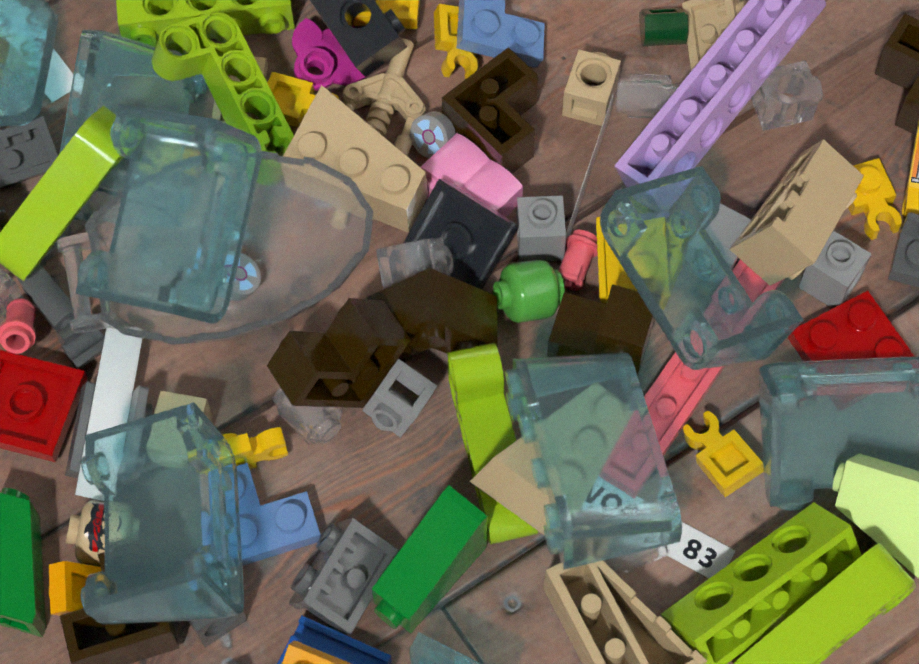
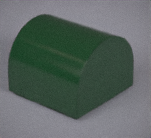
[639,8,688,47]

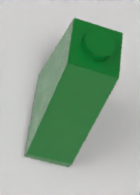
[372,485,488,634]
[0,487,46,637]

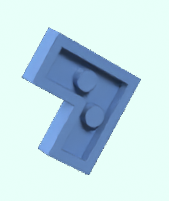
[456,0,545,68]
[201,463,321,570]

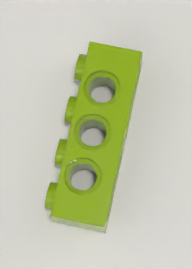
[116,0,295,49]
[661,502,862,664]

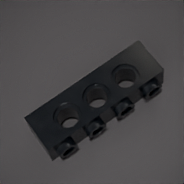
[310,0,407,77]

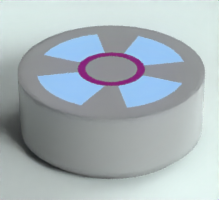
[410,111,456,158]
[212,252,261,301]

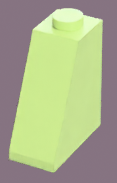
[833,453,919,578]

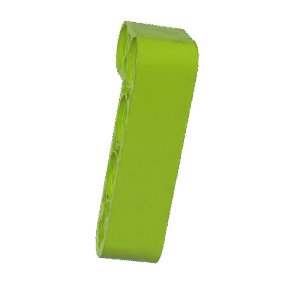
[151,12,294,182]
[0,105,141,282]
[447,342,538,545]
[734,543,916,664]

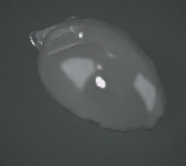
[56,150,374,345]

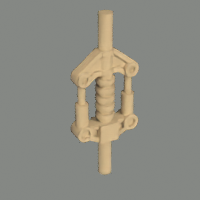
[332,38,426,229]

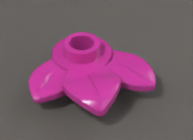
[292,18,367,91]

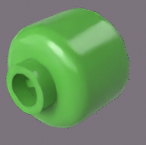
[493,260,565,323]

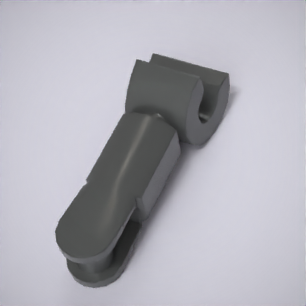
[16,263,105,369]

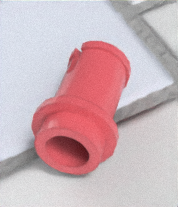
[559,229,598,291]
[0,298,36,354]

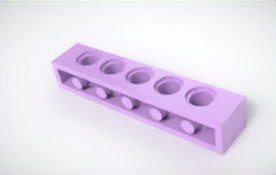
[614,0,826,210]

